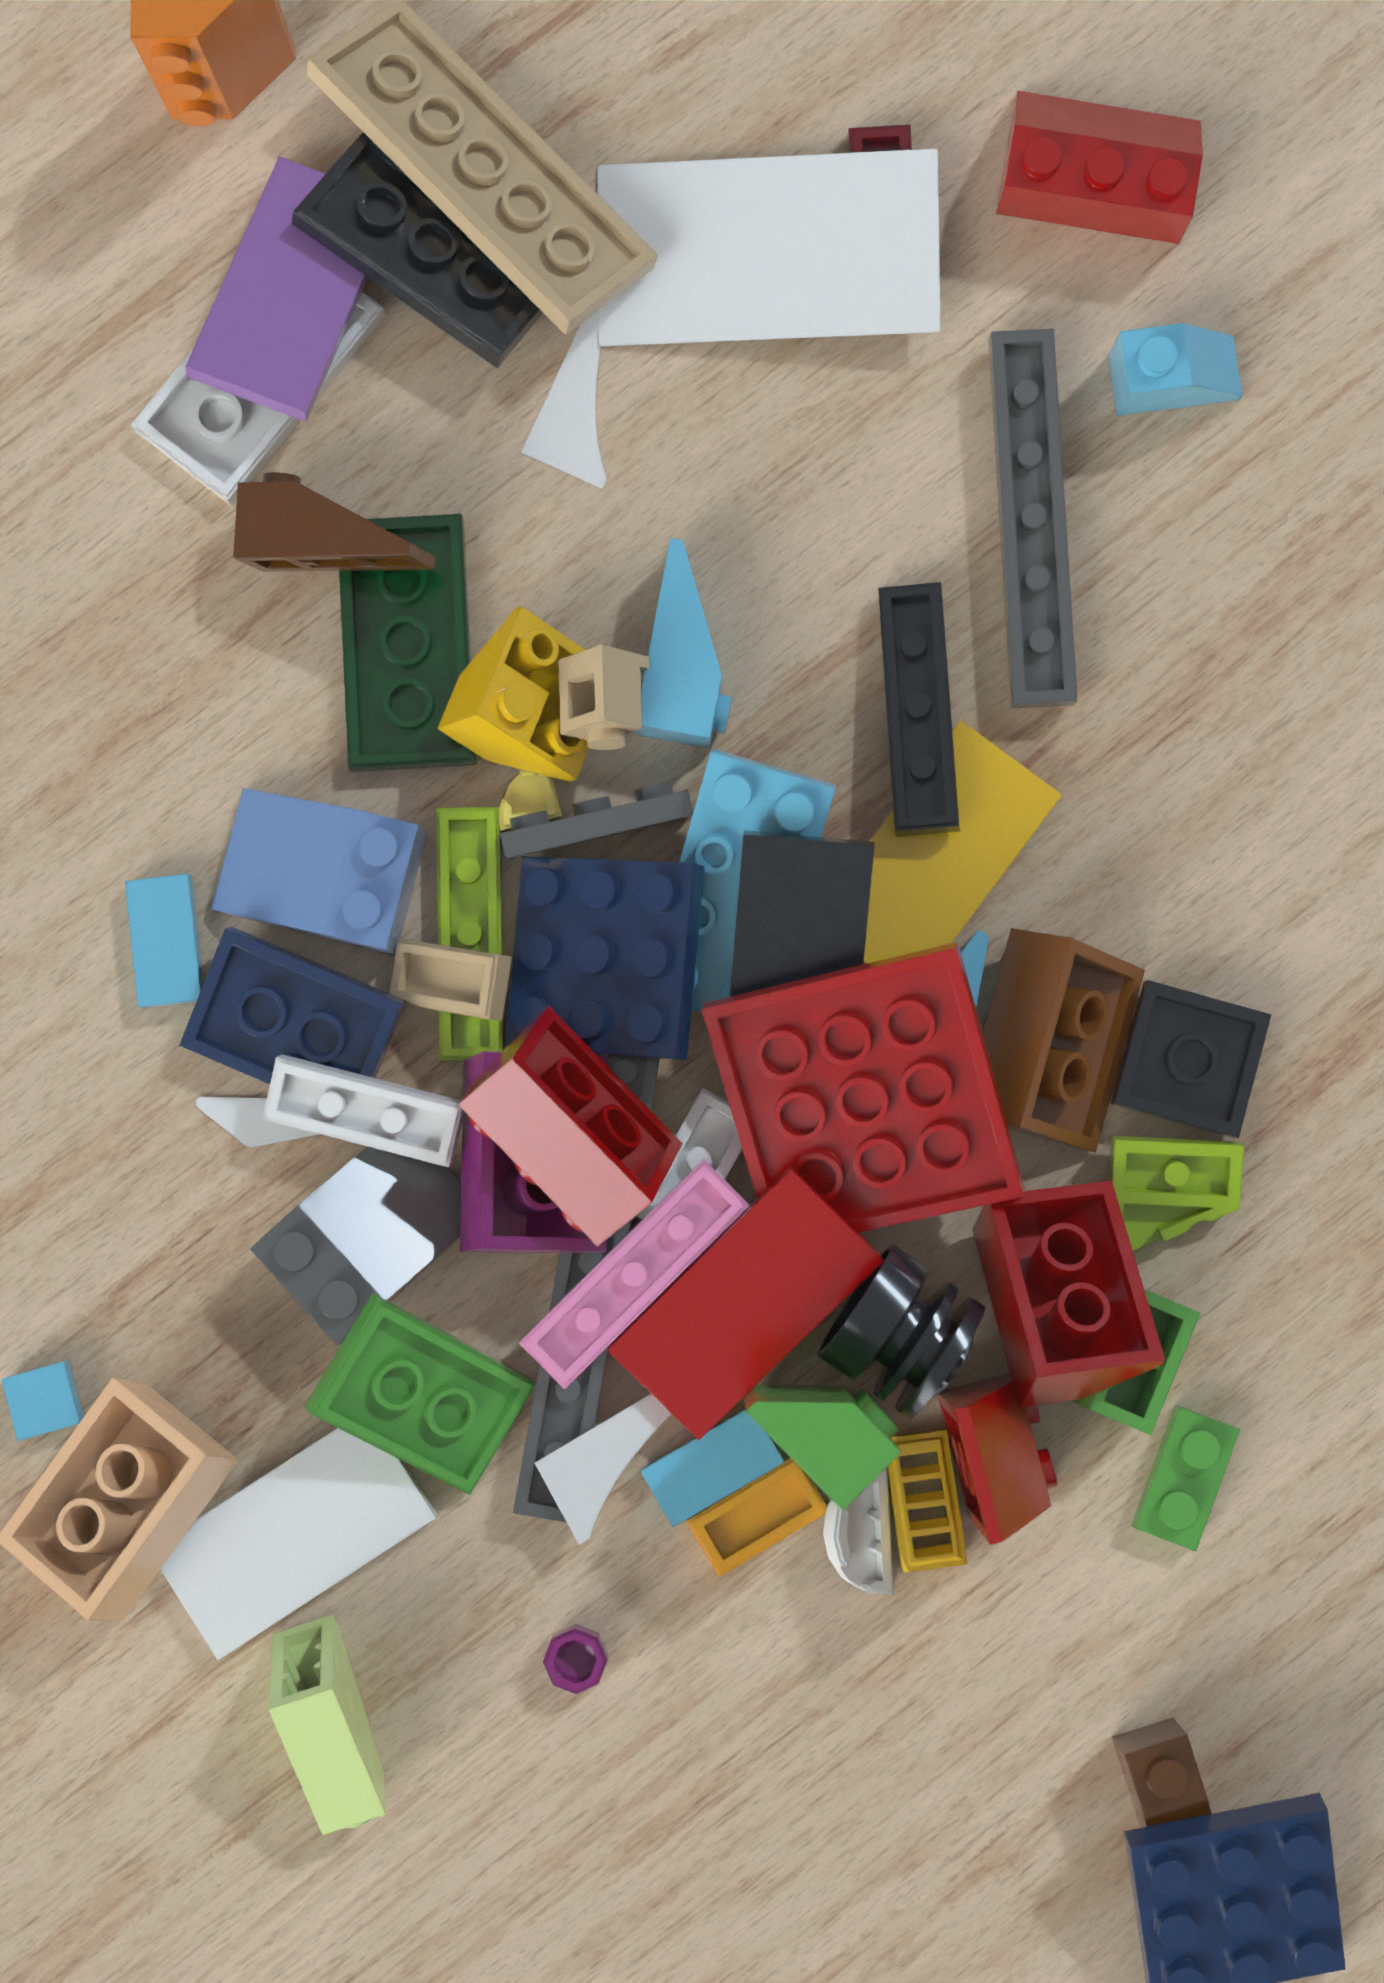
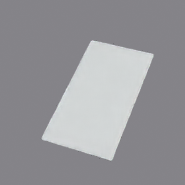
[597,149,941,346]

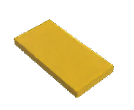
[863,720,1062,964]

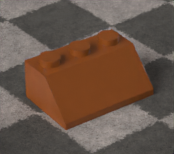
[983,928,1145,1153]

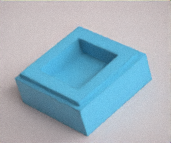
[2,1360,84,1441]

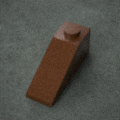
[233,472,435,572]
[1112,1718,1212,1828]

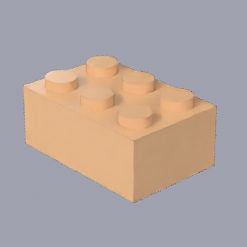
[0,1377,239,1621]

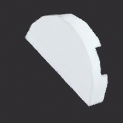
[823,1467,894,1595]

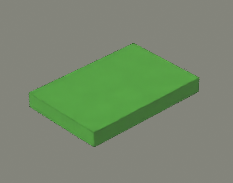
[304,1293,536,1495]

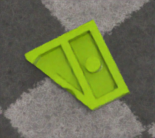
[1108,1136,1244,1251]

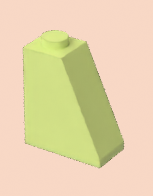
[268,1614,385,1835]

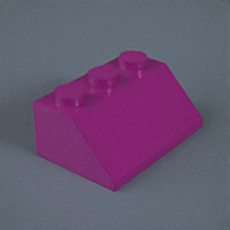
[460,1051,609,1254]

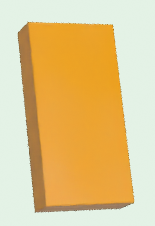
[686,1456,827,1577]

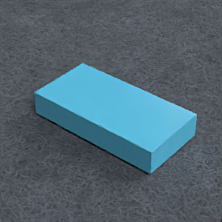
[125,874,204,1008]
[640,1408,784,1527]

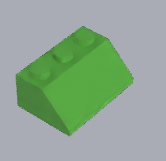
[743,1385,901,1511]

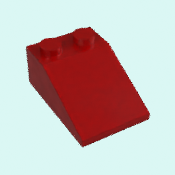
[937,1373,1057,1545]

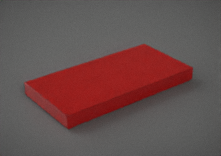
[607,1166,884,1440]

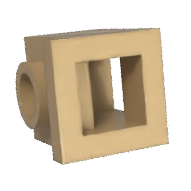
[558,644,650,750]

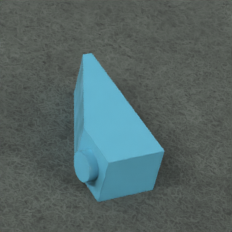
[636,538,732,749]

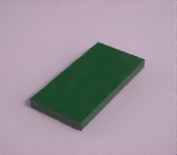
[339,513,476,772]

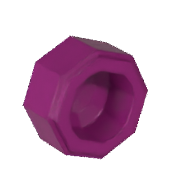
[543,1624,609,1694]

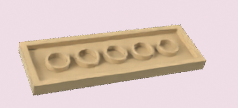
[307,0,658,335]

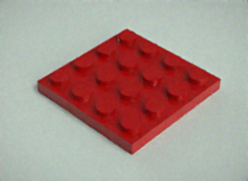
[701,942,1025,1233]

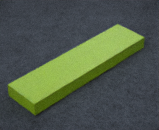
[436,807,505,1062]

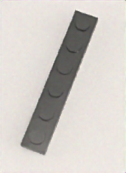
[988,328,1078,709]

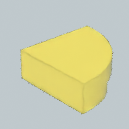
[499,770,563,833]

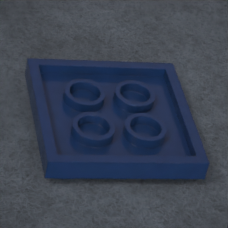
[505,856,704,1060]
[1124,1793,1346,1983]

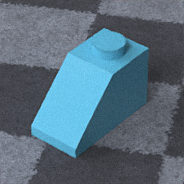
[1108,323,1242,416]

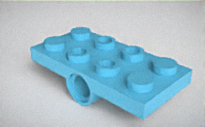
[679,749,836,1013]

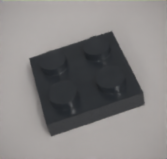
[1111,980,1272,1138]

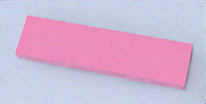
[519,1158,750,1390]

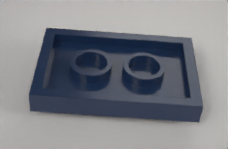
[179,926,406,1084]

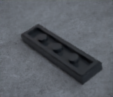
[878,582,960,837]

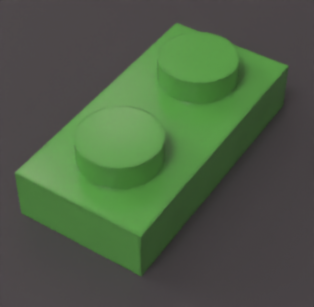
[1131,1404,1240,1551]

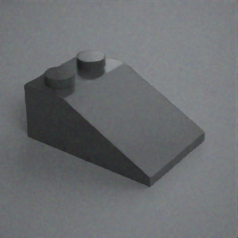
[250,1146,461,1346]

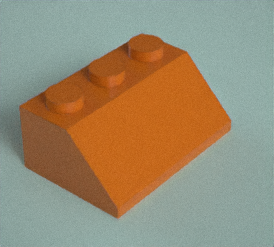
[130,0,296,126]

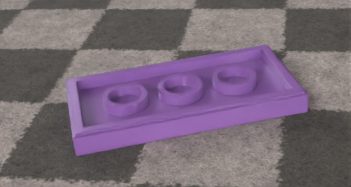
[185,156,368,422]

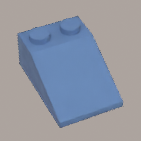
[211,788,427,956]

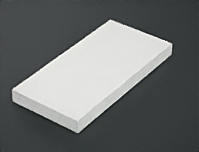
[130,292,386,507]
[161,1428,438,1661]

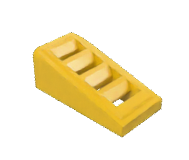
[887,1429,968,1573]

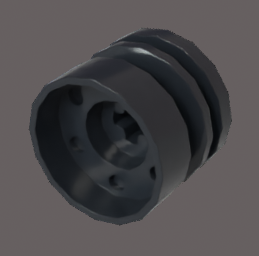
[817,1243,986,1420]

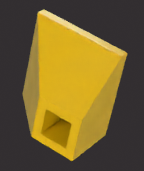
[437,606,589,782]

